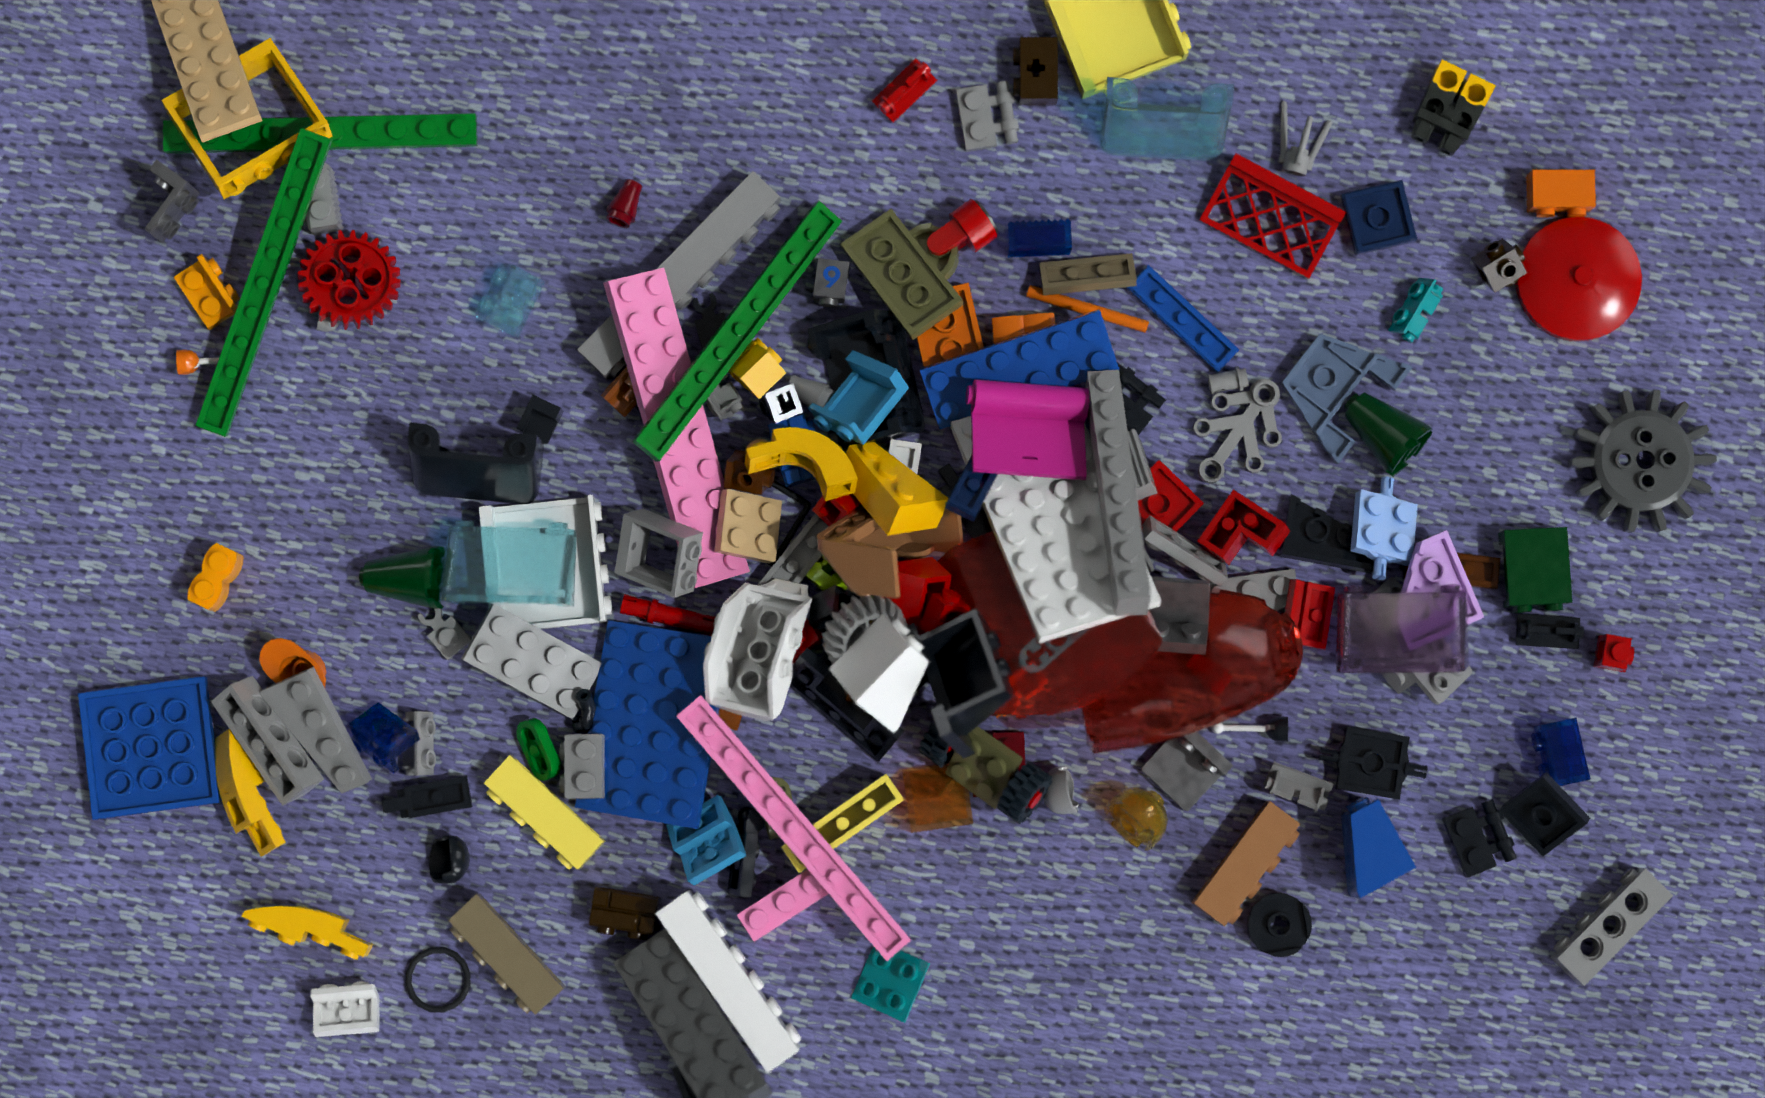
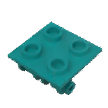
[851,946,930,1023]

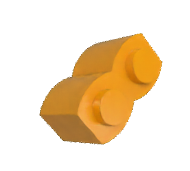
[187,543,244,612]

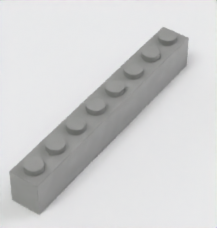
[577,171,781,380]
[1085,370,1151,616]

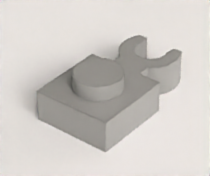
[417,609,472,661]

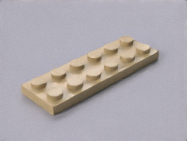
[151,0,262,143]

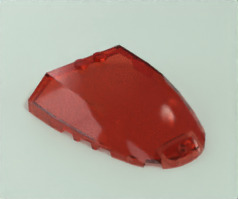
[1069,589,1303,753]

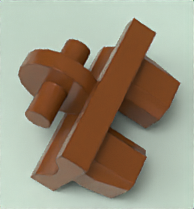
[601,366,637,417]

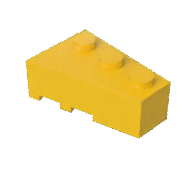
[846,442,948,536]

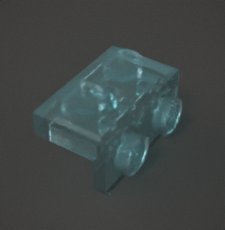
[476,263,545,338]

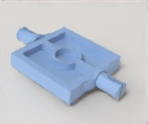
[1350,476,1418,580]

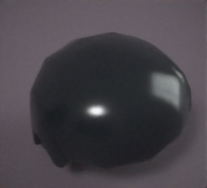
[429,835,470,883]

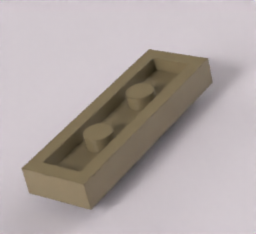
[1039,253,1137,296]

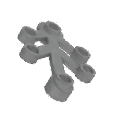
[1193,379,1282,484]

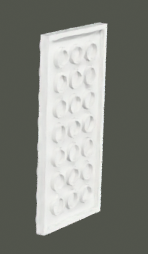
[951,416,1161,643]

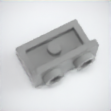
[559,734,605,800]

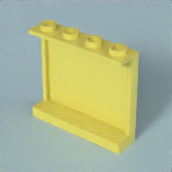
[1043,0,1191,99]

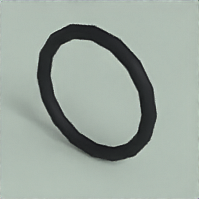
[405,947,471,1013]

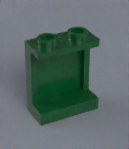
[1498,527,1573,613]

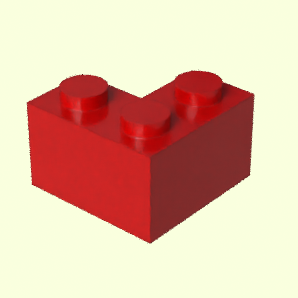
[1197,489,1290,565]

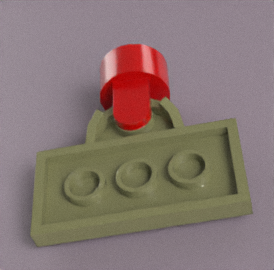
[840,199,998,340]

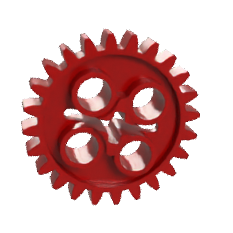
[297,230,401,330]

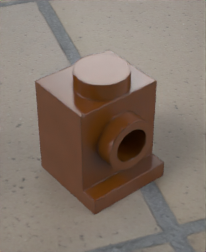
[724,450,775,495]

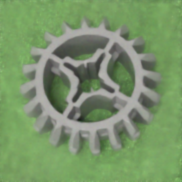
[822,595,908,664]

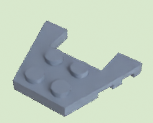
[1280,334,1413,465]

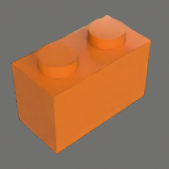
[1526,170,1596,218]

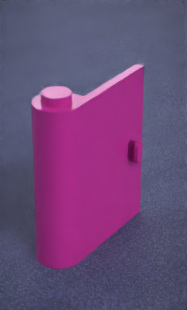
[966,379,1089,480]

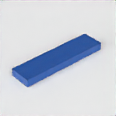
[1126,265,1240,373]

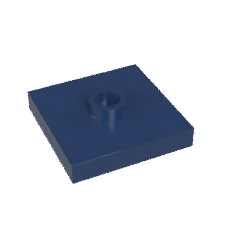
[1340,180,1418,256]

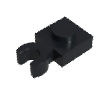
[693,293,726,349]

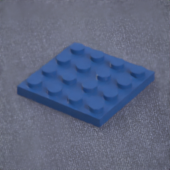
[78,676,222,820]

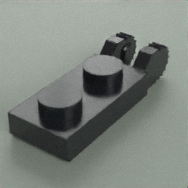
[727,806,764,897]

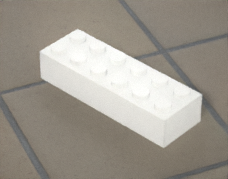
[655,890,801,1073]

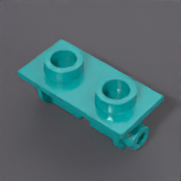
[1388,278,1443,343]

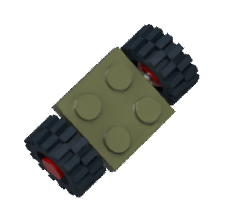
[919,722,1053,824]

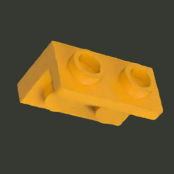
[173,254,240,330]

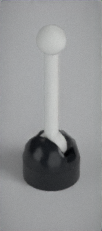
[1211,716,1288,742]

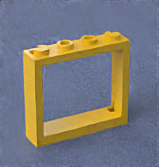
[161,38,333,199]

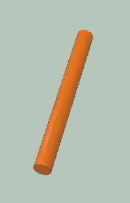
[1026,285,1149,333]

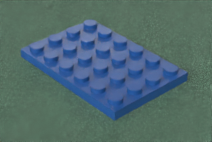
[575,620,720,829]

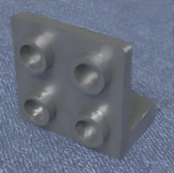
[145,160,200,243]
[1142,576,1210,655]
[1141,722,1233,811]

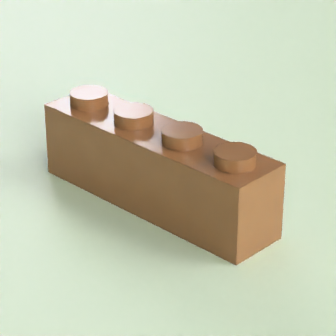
[1191,801,1300,926]

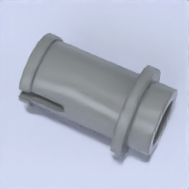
[1208,366,1249,394]

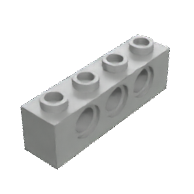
[211,676,324,806]
[1550,868,1673,986]

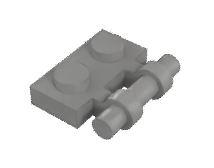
[956,81,1019,152]

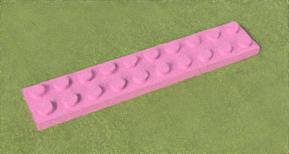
[603,268,750,588]

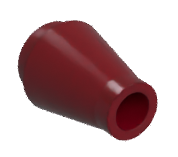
[606,179,643,228]

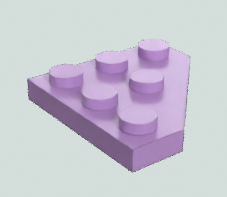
[1391,530,1484,653]

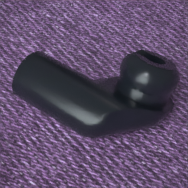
[572,689,596,733]

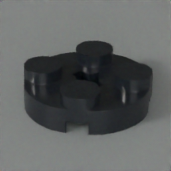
[1247,893,1312,957]

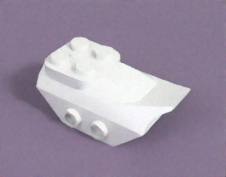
[703,578,812,721]

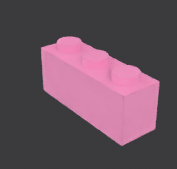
[737,869,829,942]

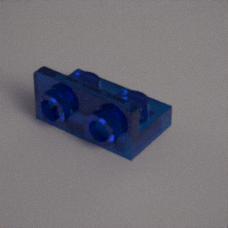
[349,702,420,774]

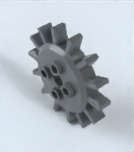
[1568,389,1717,533]

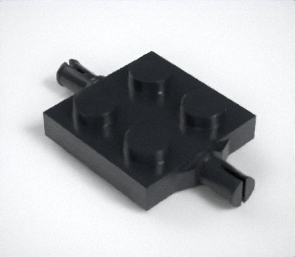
[1318,726,1428,800]

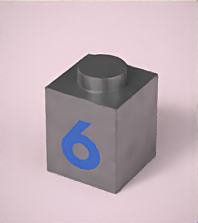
[813,258,849,308]

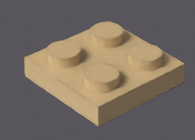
[714,489,782,564]

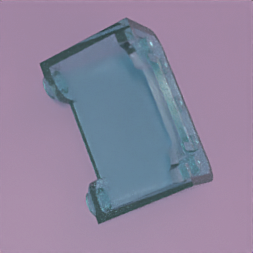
[1099,77,1234,161]
[439,521,577,607]

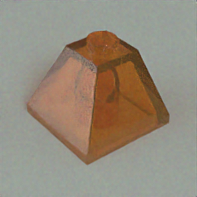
[902,763,973,833]

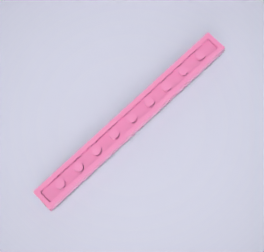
[677,695,911,961]

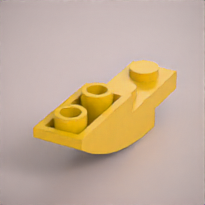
[215,729,286,857]
[241,905,373,960]

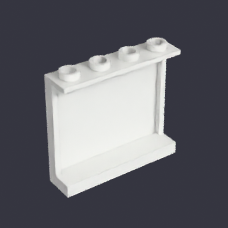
[479,495,612,629]

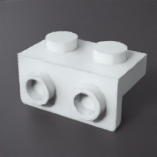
[310,981,379,1037]

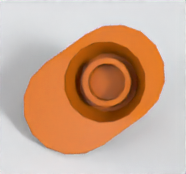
[259,638,326,687]

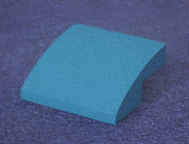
[666,795,747,886]

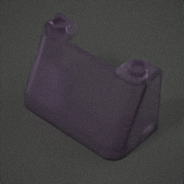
[1336,584,1469,673]

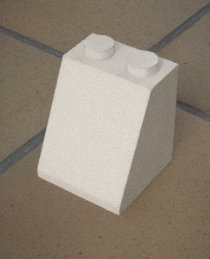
[829,613,929,733]

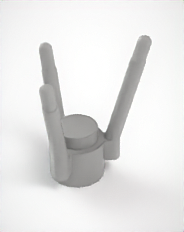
[1278,101,1332,177]

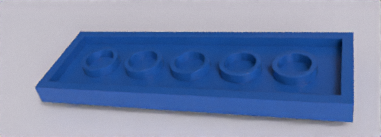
[920,309,1119,429]

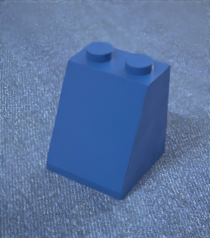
[1341,797,1417,898]

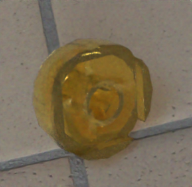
[1104,787,1168,851]

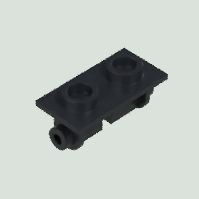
[1516,614,1584,649]

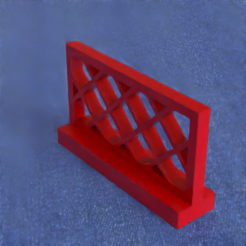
[1199,153,1346,279]

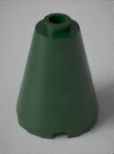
[1344,392,1433,477]
[359,546,451,609]

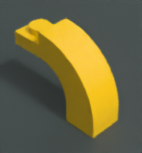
[745,427,858,501]

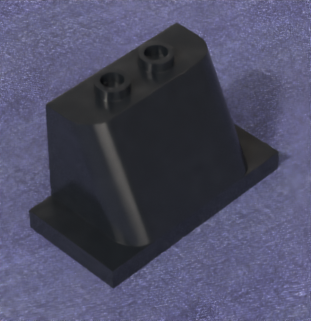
[906,609,1014,759]
[790,648,928,762]

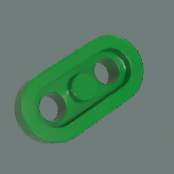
[516,718,561,781]

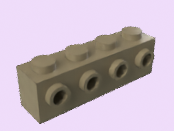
[448,893,566,1015]

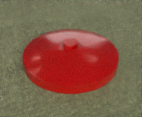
[1515,217,1642,342]

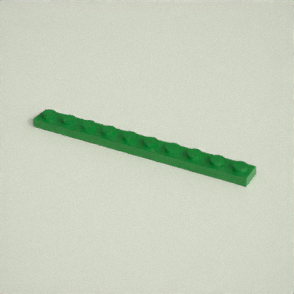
[163,113,478,154]
[195,128,333,437]
[632,201,842,462]

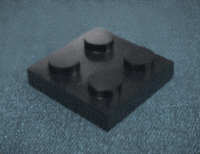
[1500,772,1590,857]

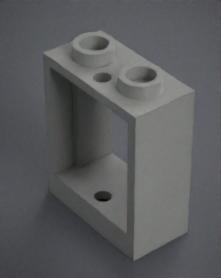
[615,508,703,598]

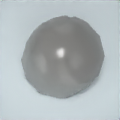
[1043,766,1079,815]

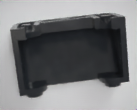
[807,309,925,451]
[407,422,544,504]

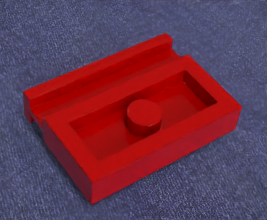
[1280,579,1335,650]

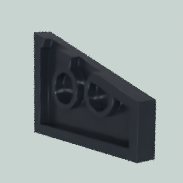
[1280,494,1374,574]

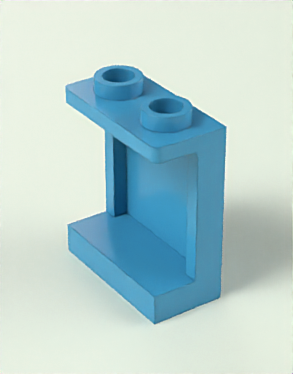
[808,350,909,445]

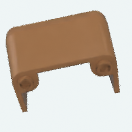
[817,506,964,599]

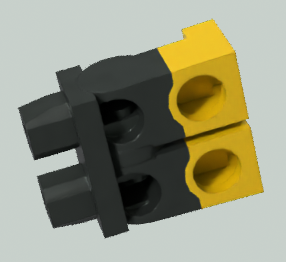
[1411,59,1496,157]

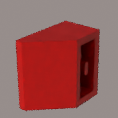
[882,557,952,633]

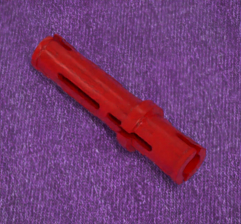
[620,594,716,637]

